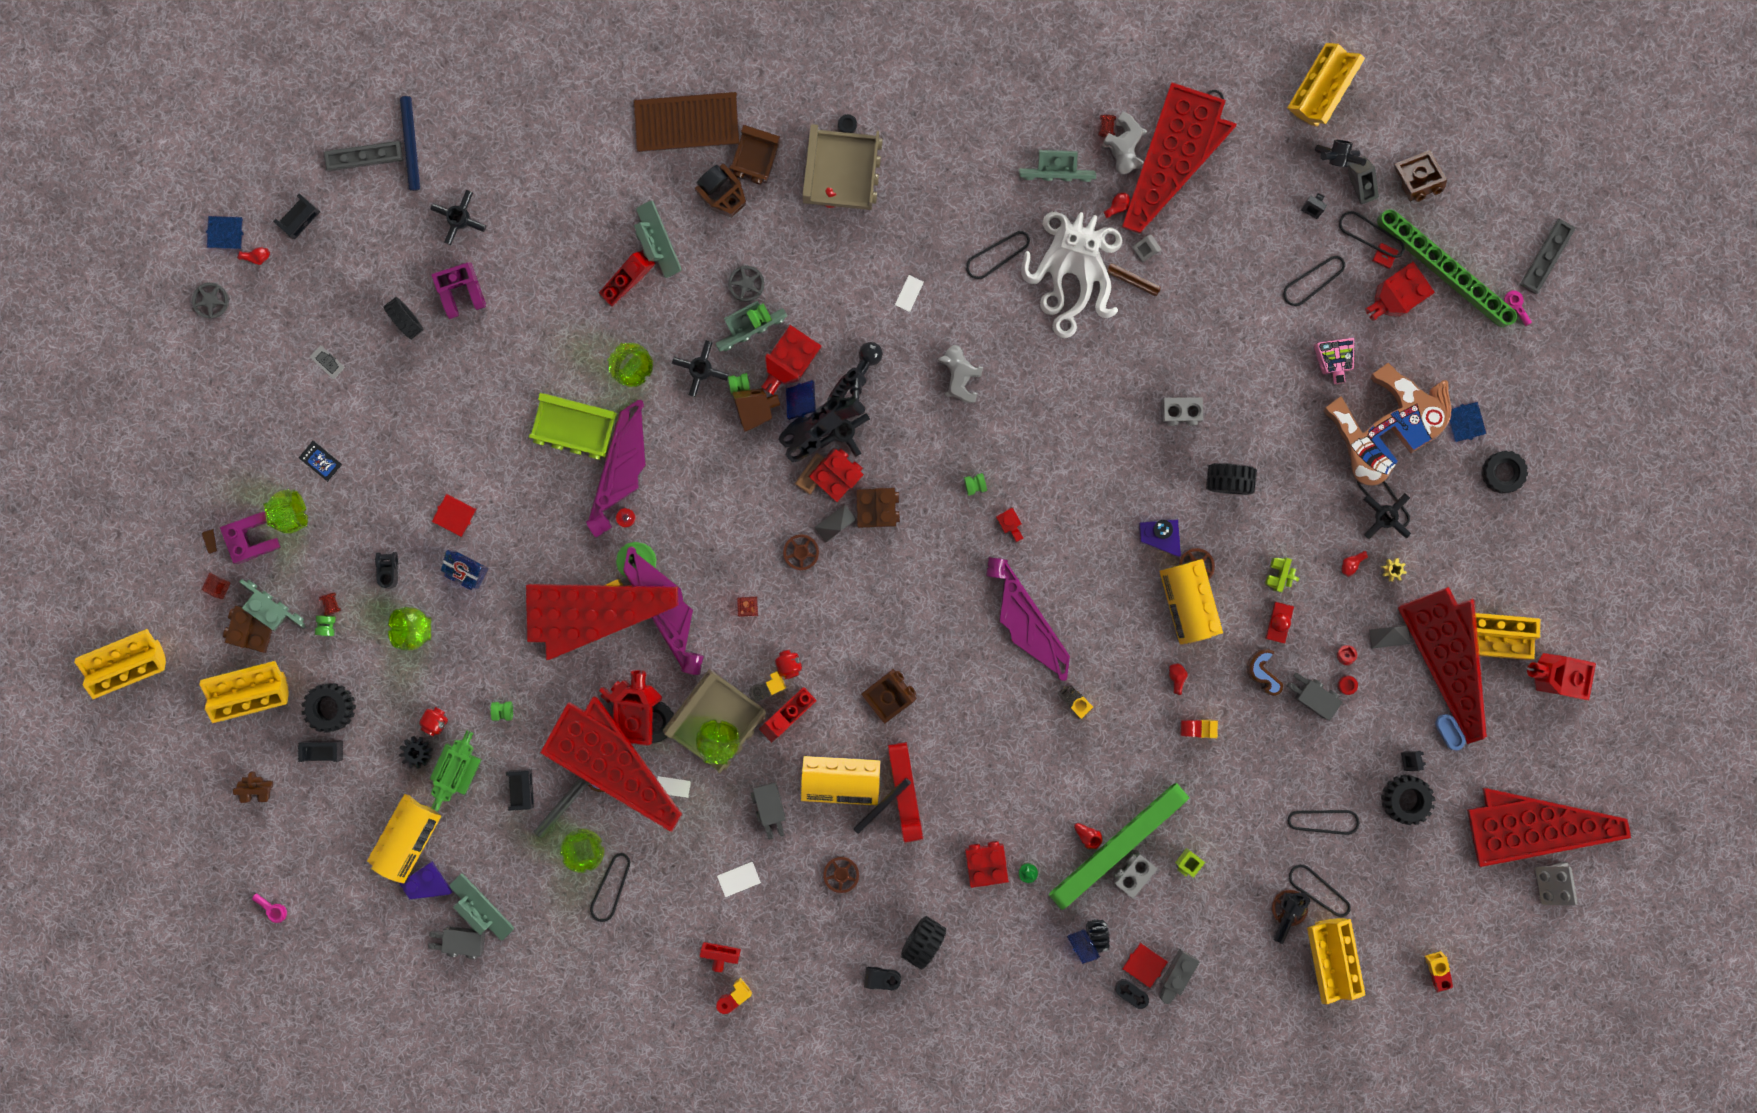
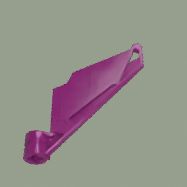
[586,400,646,538]
[623,546,704,675]
[986,557,1070,681]

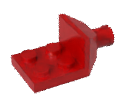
[1365,261,1435,321]
[761,325,822,395]
[1527,653,1596,701]
[614,670,662,746]

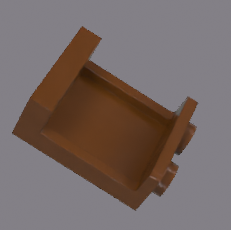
[729,124,781,185]

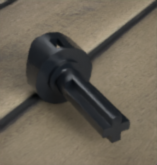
[1274,892,1310,944]

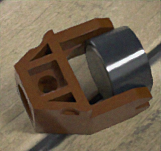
[694,163,746,218]

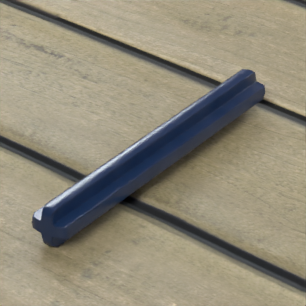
[400,96,420,191]

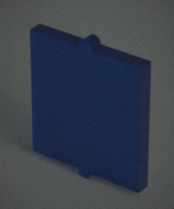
[206,216,244,249]
[786,380,816,420]
[1450,402,1487,442]
[1067,929,1100,964]

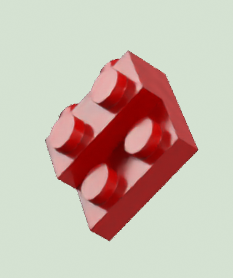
[808,448,864,502]
[965,841,1009,888]

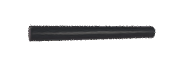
[854,778,911,834]

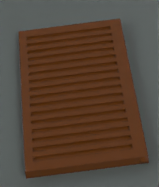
[634,92,739,152]

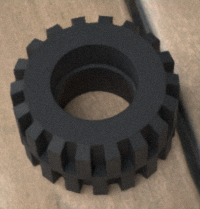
[1206,463,1257,495]
[301,683,356,733]
[1381,775,1435,825]
[901,916,946,970]

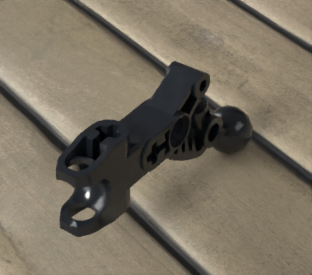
[778,342,883,463]

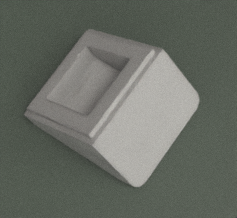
[1132,234,1161,262]

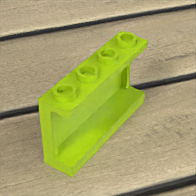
[529,393,617,460]

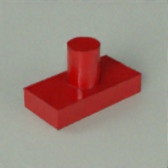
[700,942,741,972]

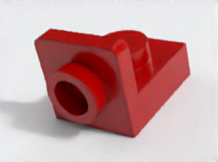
[599,680,630,703]

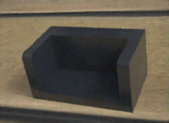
[273,193,320,240]
[298,741,343,762]
[506,769,534,811]

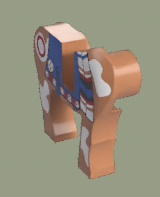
[1324,363,1451,486]

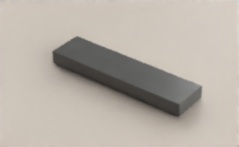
[324,141,403,172]
[1520,218,1576,294]

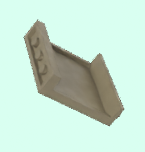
[803,124,883,210]
[663,668,766,773]

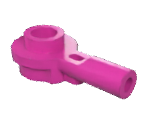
[1504,290,1532,326]
[252,893,287,923]

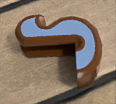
[1247,649,1283,696]

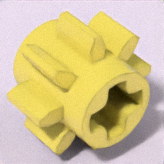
[1381,558,1407,582]

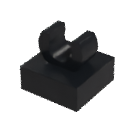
[1301,193,1327,219]
[1401,751,1426,771]

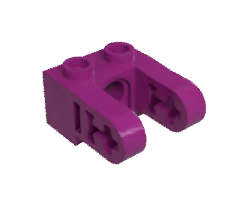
[431,262,486,319]
[220,511,281,564]

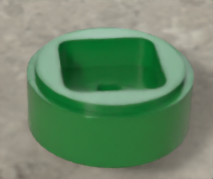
[1018,863,1038,883]

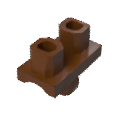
[233,771,273,803]

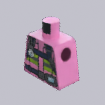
[1314,338,1354,384]

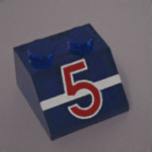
[441,550,489,590]

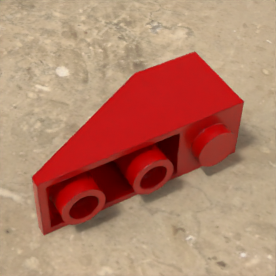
[599,250,655,307]
[759,687,817,743]

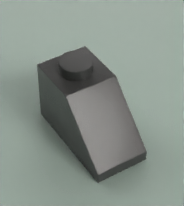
[1348,156,1379,205]

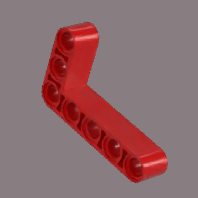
[888,742,923,843]

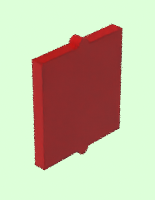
[432,494,477,537]
[1122,943,1168,988]

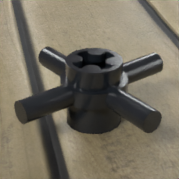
[1315,140,1367,167]
[430,190,487,246]
[672,340,729,397]
[820,413,870,457]
[1363,493,1411,540]

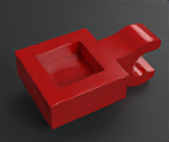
[996,507,1023,543]

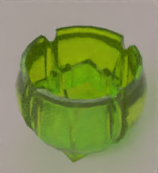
[607,342,653,387]
[263,489,308,533]
[388,607,431,651]
[696,720,740,765]
[560,829,605,873]

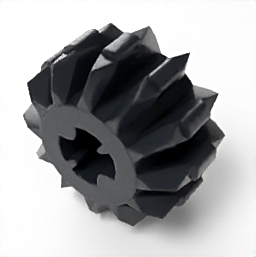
[399,736,433,769]
[1085,919,1110,953]

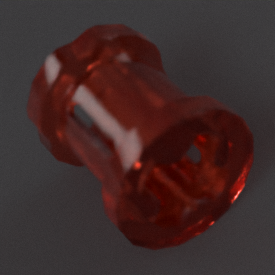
[1098,114,1117,137]
[319,592,341,616]

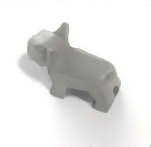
[1101,112,1147,174]
[938,345,983,403]

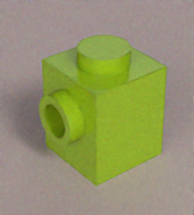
[1175,848,1205,878]

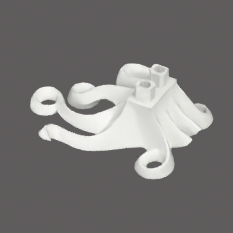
[1021,212,1122,338]

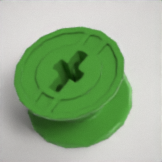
[616,542,657,578]

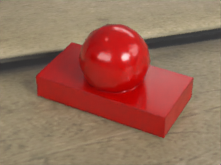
[1265,602,1294,644]

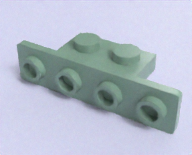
[1019,150,1096,182]
[634,201,682,278]
[716,301,787,352]
[239,579,306,632]
[449,874,514,941]

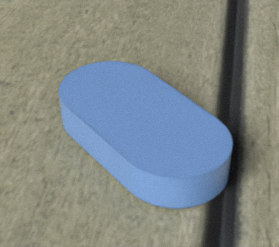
[1435,714,1466,750]

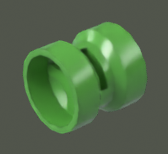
[746,303,772,329]
[728,373,750,395]
[964,473,987,496]
[315,615,336,636]
[491,701,513,721]

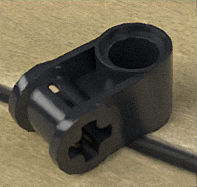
[375,552,399,589]
[864,967,901,990]

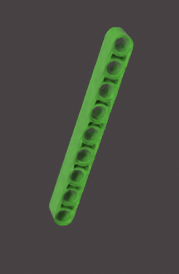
[1377,209,1517,327]
[1048,783,1189,910]

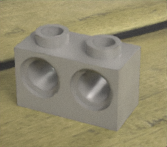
[1162,397,1203,426]
[1113,852,1157,899]

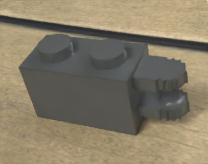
[1286,672,1343,721]
[751,781,786,840]
[428,926,486,959]
[1159,949,1200,1005]

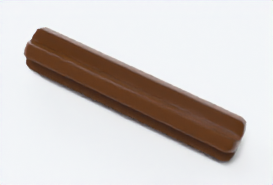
[1107,263,1161,296]

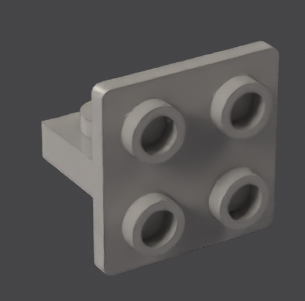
[1535,862,1578,906]

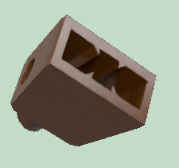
[732,388,780,432]

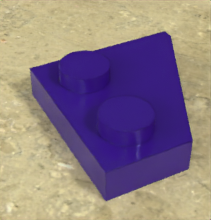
[1139,520,1181,557]
[399,861,453,900]

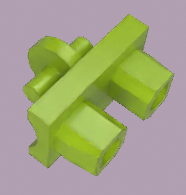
[1265,558,1299,592]

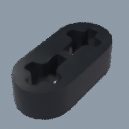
[1115,979,1149,1009]

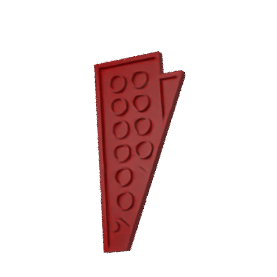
[1122,82,1237,234]
[526,584,678,660]
[1398,587,1487,744]
[540,696,682,832]
[1467,788,1631,867]

